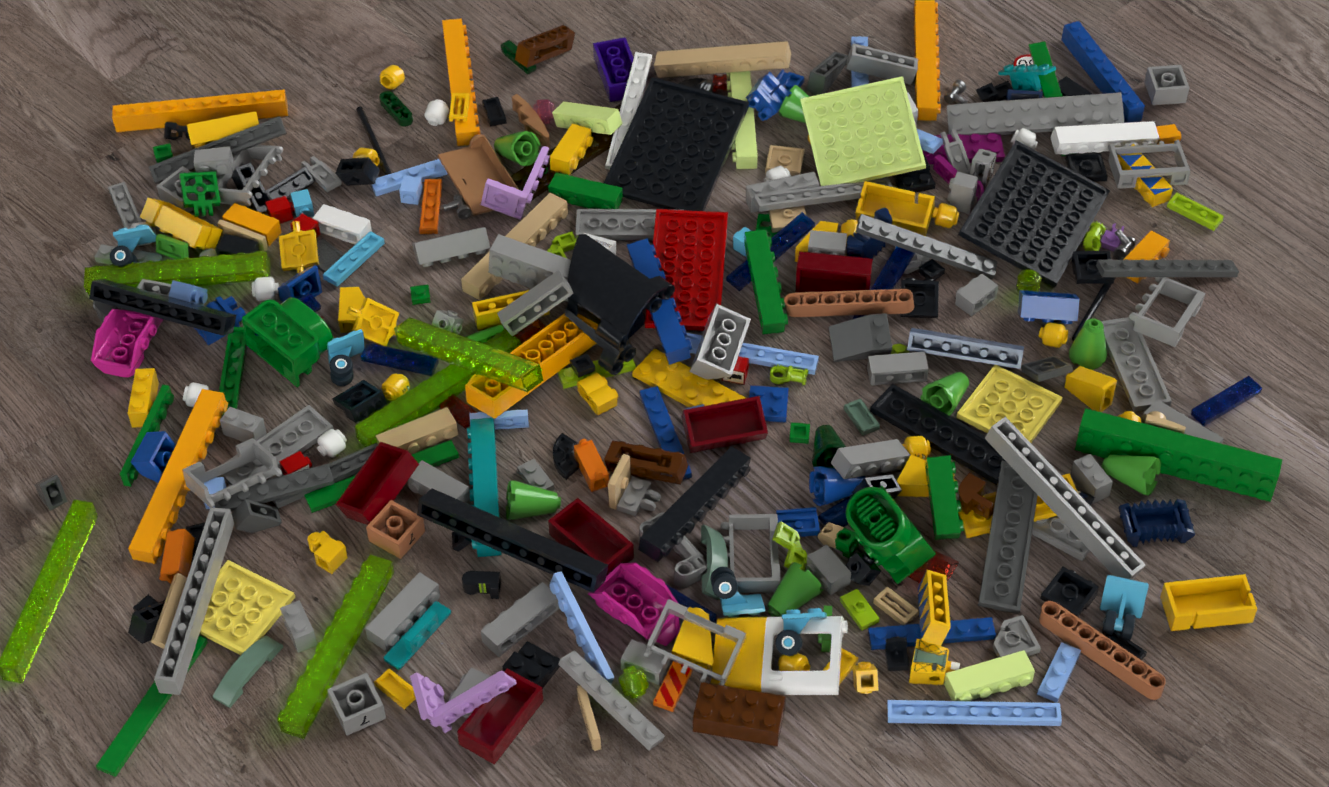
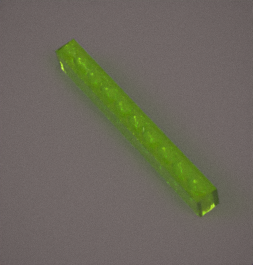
[84,251,271,296]
[394,317,544,392]
[354,329,521,447]
[0,500,98,683]
[277,555,394,739]

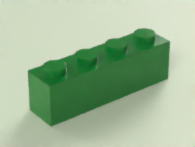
[548,172,623,209]
[925,455,964,540]

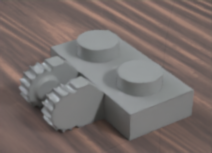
[617,476,661,516]

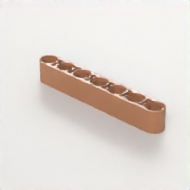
[784,289,914,317]
[1039,601,1166,700]

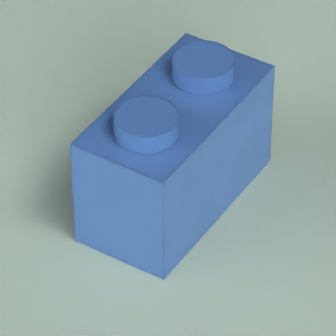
[169,280,208,306]

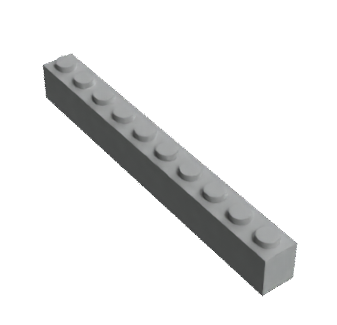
[985,417,1146,580]
[154,507,234,695]

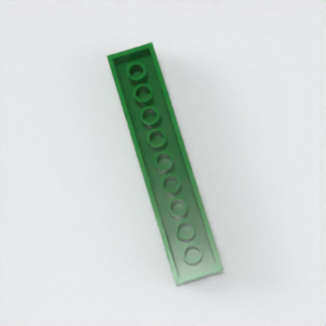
[1075,408,1283,502]

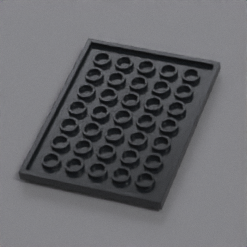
[604,77,749,211]
[958,140,1110,288]

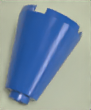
[809,466,866,506]

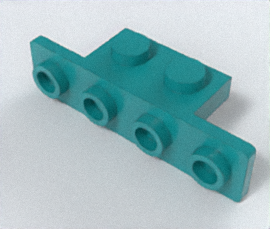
[998,64,1056,91]
[384,601,451,670]

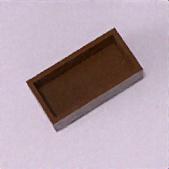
[693,682,786,747]

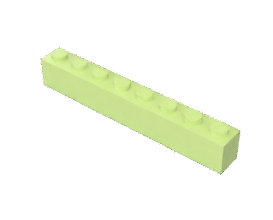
[726,71,757,169]

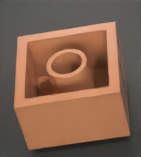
[366,500,425,559]

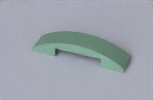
[701,524,728,600]
[213,636,283,708]

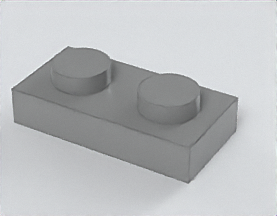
[517,459,554,491]

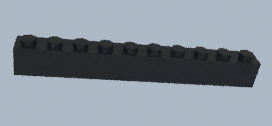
[417,488,608,593]

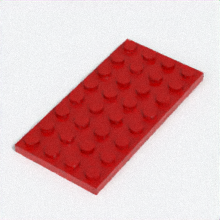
[645,209,728,331]

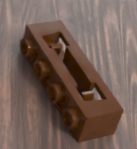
[515,25,575,67]
[604,440,688,485]

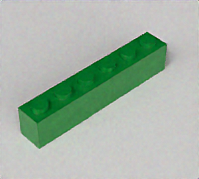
[744,230,788,335]

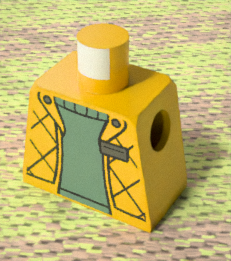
[909,639,960,685]

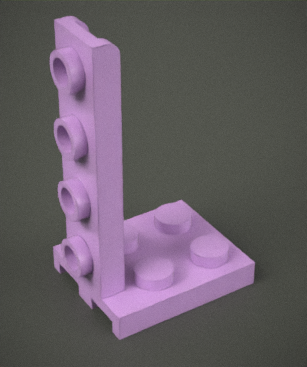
[481,146,550,220]
[410,671,517,733]

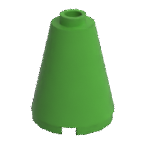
[779,85,810,123]
[494,131,540,166]
[1069,319,1107,370]
[921,372,969,416]
[1102,455,1161,496]
[506,480,561,520]
[767,562,823,617]

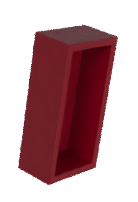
[795,251,873,293]
[681,396,768,453]
[335,442,419,525]
[548,498,634,576]
[457,669,544,765]

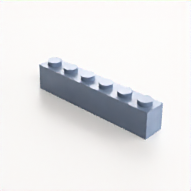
[907,328,1024,369]

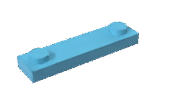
[323,231,385,287]

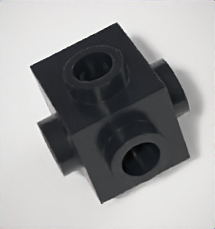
[845,552,881,586]

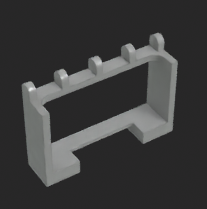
[1108,140,1190,189]
[210,145,283,206]
[1129,277,1206,347]
[182,438,282,507]
[721,514,781,593]
[644,599,746,686]

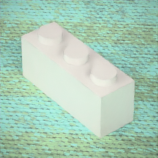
[313,204,372,244]

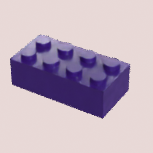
[593,37,643,102]

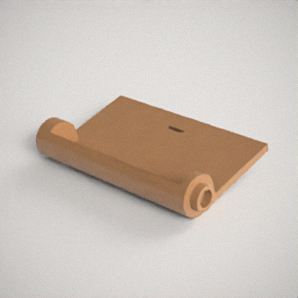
[438,134,519,216]

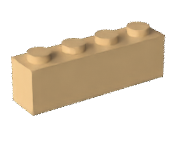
[376,407,458,454]

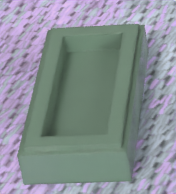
[844,398,880,436]

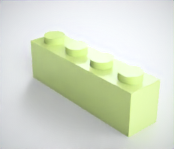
[552,102,622,135]
[944,650,1035,701]

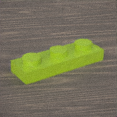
[1167,193,1224,231]

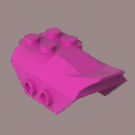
[91,309,163,377]
[587,563,680,646]

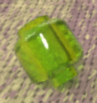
[1016,269,1041,292]
[618,665,649,699]

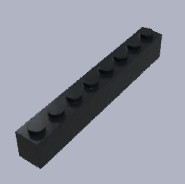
[89,279,236,336]
[638,446,751,562]

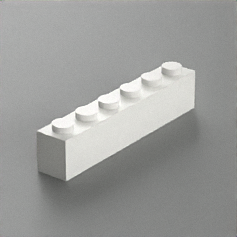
[1050,121,1159,155]

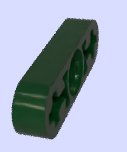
[501,40,536,74]
[379,91,413,127]

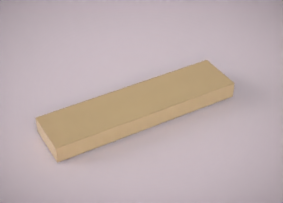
[151,573,187,649]

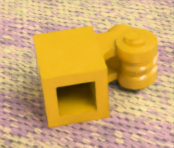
[307,531,348,574]

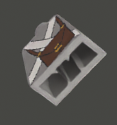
[970,149,997,189]

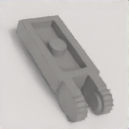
[940,128,971,174]
[301,156,342,192]

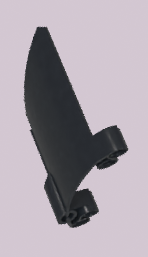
[565,234,675,375]

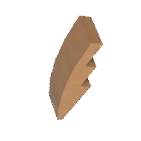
[512,94,550,149]

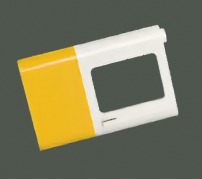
[711,616,848,695]

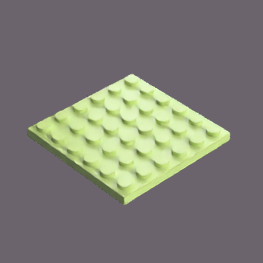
[800,76,926,186]

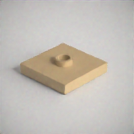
[765,145,805,176]
[768,206,808,232]
[608,454,631,510]

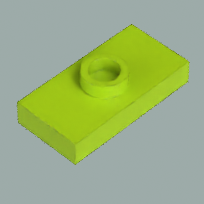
[840,589,880,631]

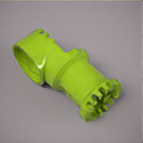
[1083,221,1106,251]
[770,365,808,385]

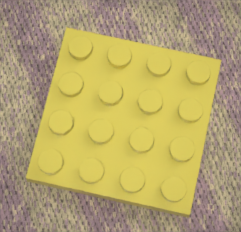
[956,365,1063,443]
[200,560,295,655]

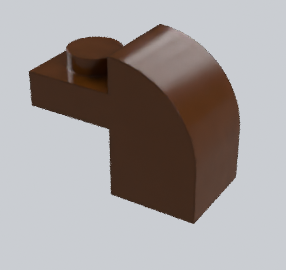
[958,472,994,519]

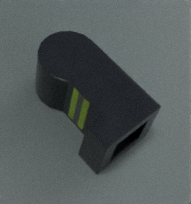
[462,571,501,599]

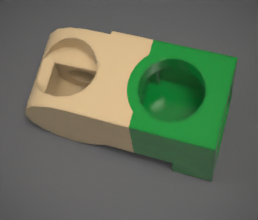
[818,523,859,558]

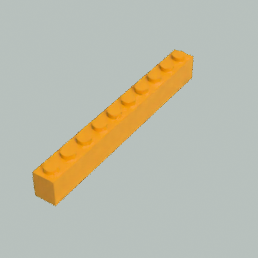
[914,0,941,121]
[442,18,480,146]
[112,89,288,132]
[128,389,228,564]

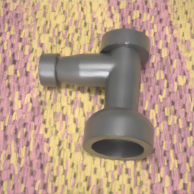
[944,80,968,104]
[443,194,471,219]
[1113,229,1136,260]

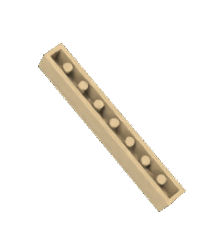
[654,41,791,78]
[461,193,568,300]

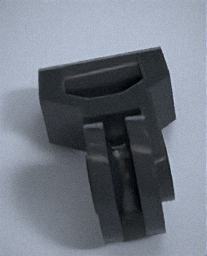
[164,122,190,140]

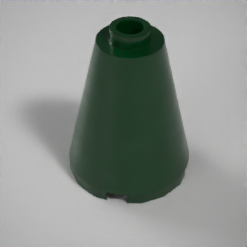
[812,425,846,468]

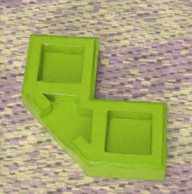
[547,231,577,258]
[772,521,808,571]

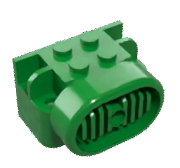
[242,297,334,388]
[846,486,936,584]

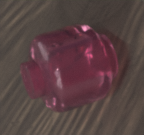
[533,99,555,125]

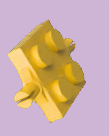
[279,221,319,274]
[347,298,405,347]

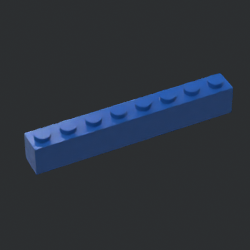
[1062,21,1145,123]
[627,238,692,365]

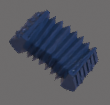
[846,208,892,259]
[1118,499,1195,547]

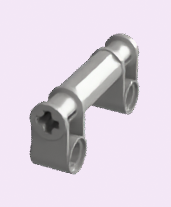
[639,512,707,588]

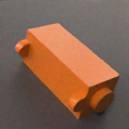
[574,439,609,492]
[159,529,195,584]

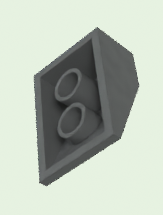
[829,313,892,362]

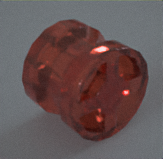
[713,74,727,91]

